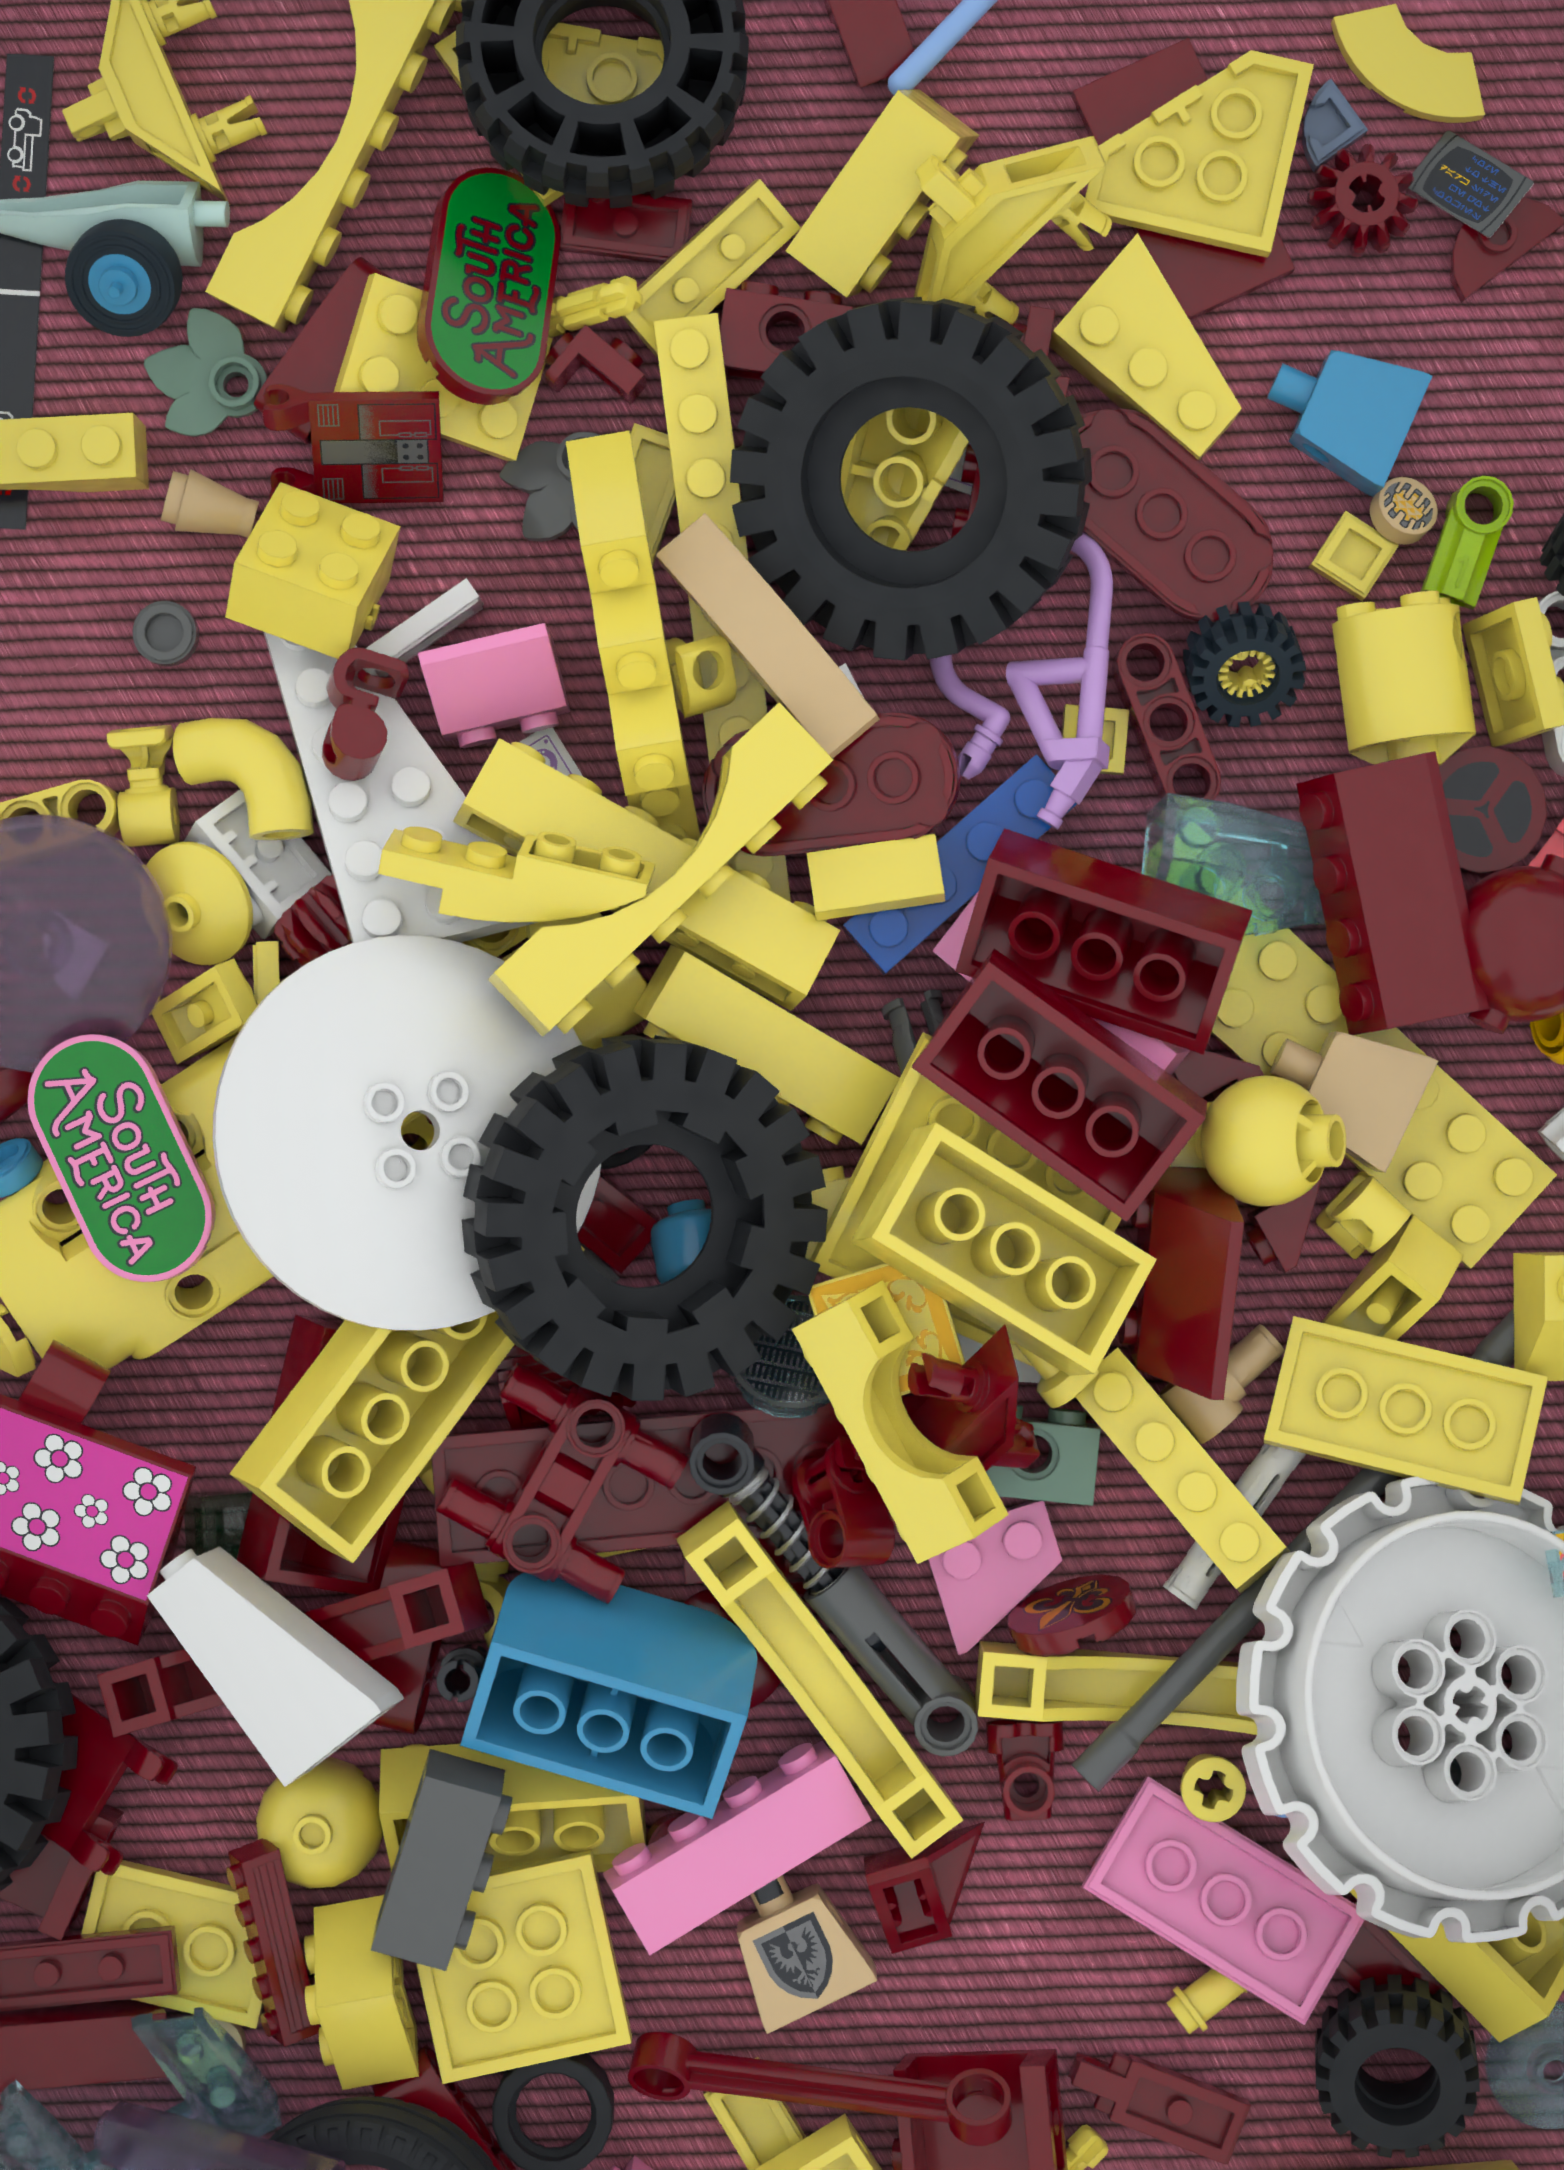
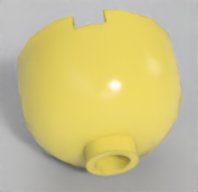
[256,1757,383,1889]

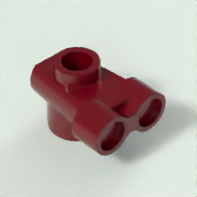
[986,1720,1064,1821]

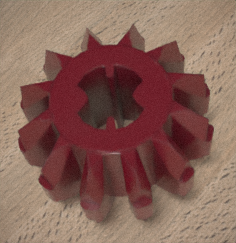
[1307,144,1418,257]
[274,874,352,966]

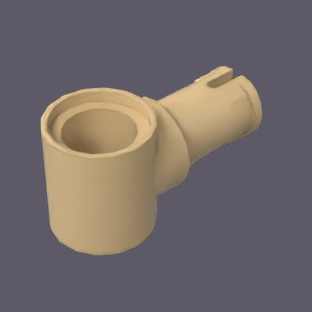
[1158,1324,1285,1444]

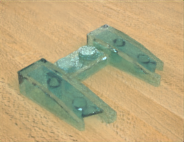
[0,2007,282,2170]

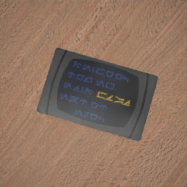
[1408,131,1534,238]

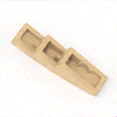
[655,513,880,759]

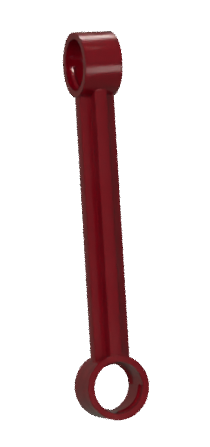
[627,2032,1012,2146]

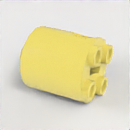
[1332,591,1476,766]

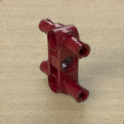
[436,1362,689,1604]

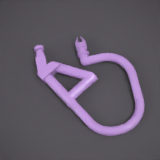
[930,532,1113,830]

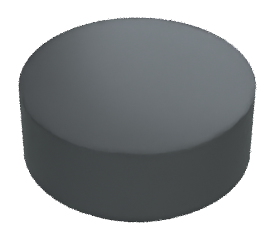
[133,601,199,667]

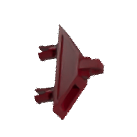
[834,1324,1040,1514]

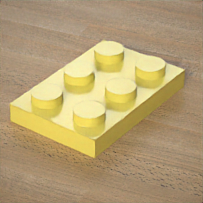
[334,273,553,461]
[81,1860,264,2029]

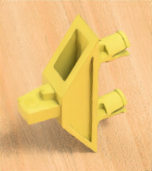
[62,0,268,205]
[914,136,1112,325]

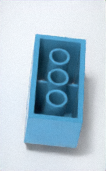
[460,1572,757,1819]

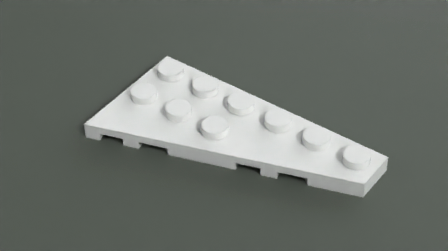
[264,632,538,943]

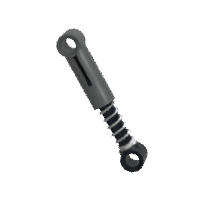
[689,1413,978,1757]

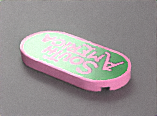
[28,1034,216,1282]

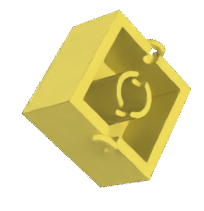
[225,482,401,659]

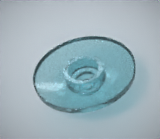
[1485,2001,1564,2129]

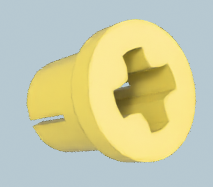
[1180,1754,1246,1822]

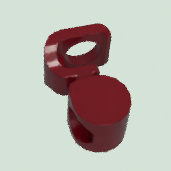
[322,647,409,781]

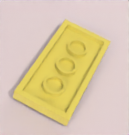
[1264,1316,1548,1505]

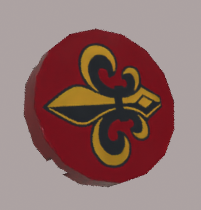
[1008,1574,1136,1656]

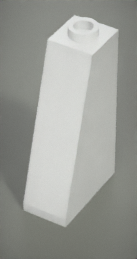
[147,1546,404,1787]

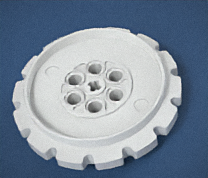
[1236,1476,1564,1943]

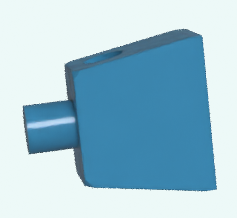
[1266,350,1432,497]

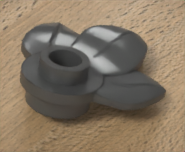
[500,432,600,542]

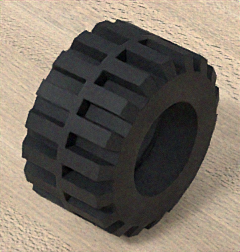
[1315,1975,1480,2158]

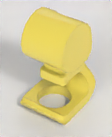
[666,635,737,719]
[107,725,180,847]
[1316,1171,1411,1259]

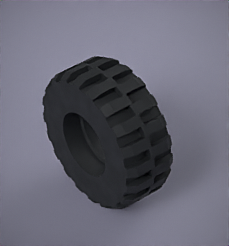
[456,0,749,208]

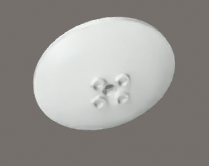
[213,935,601,1331]

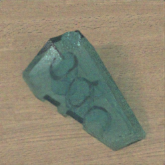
[1141,793,1325,936]

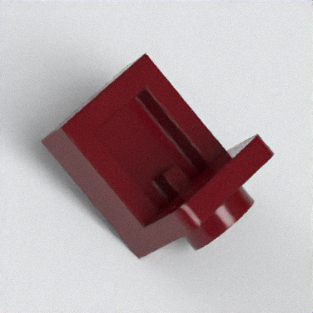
[544,325,647,405]

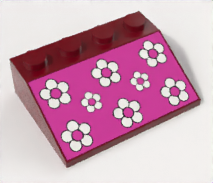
[0,1394,196,1646]

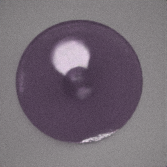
[0,814,173,1072]

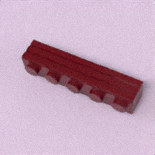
[226,1838,320,2047]

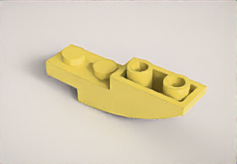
[378,826,656,923]

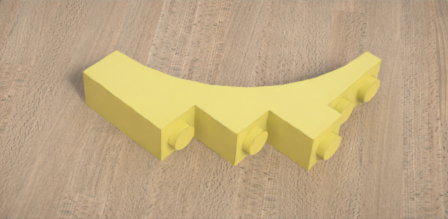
[566,431,701,841]

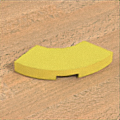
[1331,4,1485,123]

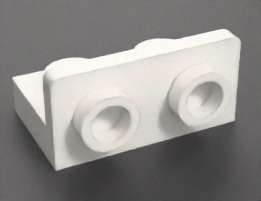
[184,790,331,939]

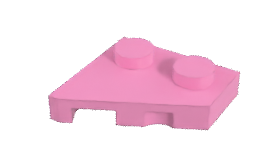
[928,1500,1062,1655]

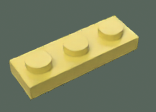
[622,179,801,357]

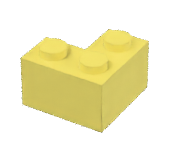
[304,1895,419,2090]

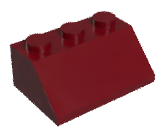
[1118,1167,1244,1400]

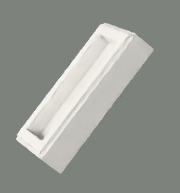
[365,578,484,677]

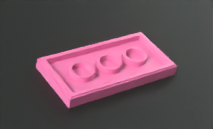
[1081,1776,1364,2025]

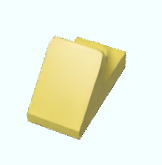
[149,958,257,1065]

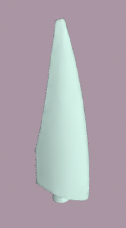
[0,180,230,267]

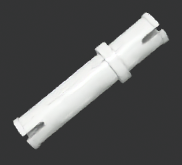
[1163,1444,1306,1610]

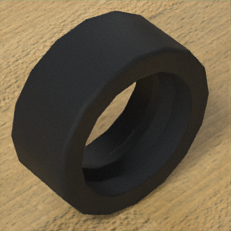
[492,2053,614,2170]

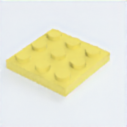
[416,1849,632,2084]

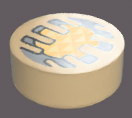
[1370,477,1438,545]

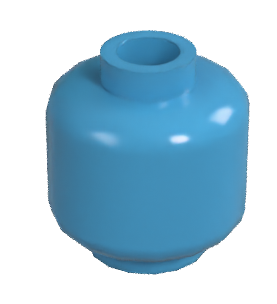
[650,1199,711,1284]

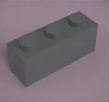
[371,1749,512,1971]

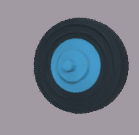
[65,219,183,337]

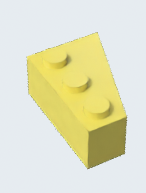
[786,89,979,298]
[1049,233,1242,460]

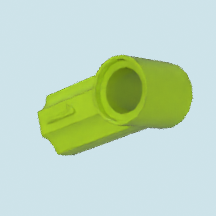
[1421,476,1514,609]

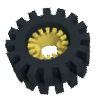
[1183,601,1306,727]

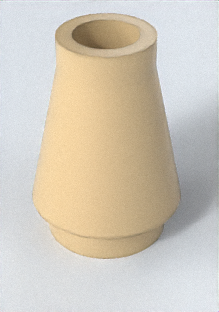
[161,469,259,538]

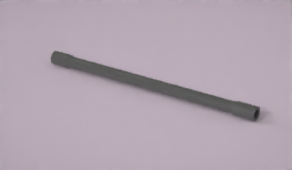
[1071,1308,1514,1792]

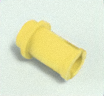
[1166,1969,1248,2034]

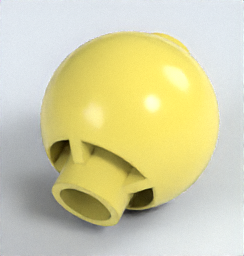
[1195,1076,1346,1206]

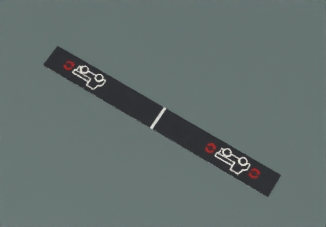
[0,54,54,530]

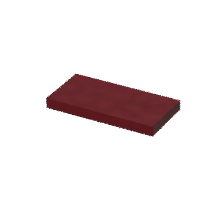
[1071,37,1295,320]

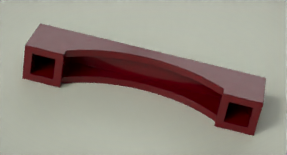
[97,1562,491,1737]

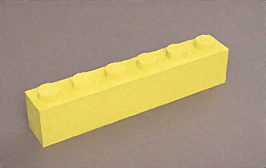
[453,738,840,1011]

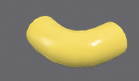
[173,718,314,840]

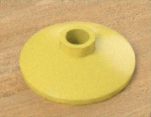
[140,842,253,965]

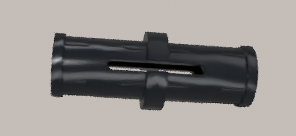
[437,1644,488,1702]

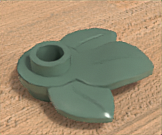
[144,308,268,437]

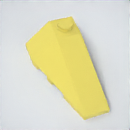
[841,407,969,551]

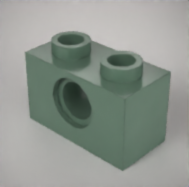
[986,1405,1101,1506]

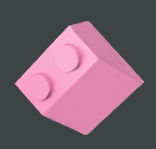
[418,623,570,748]

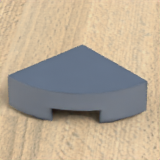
[1302,79,1368,172]

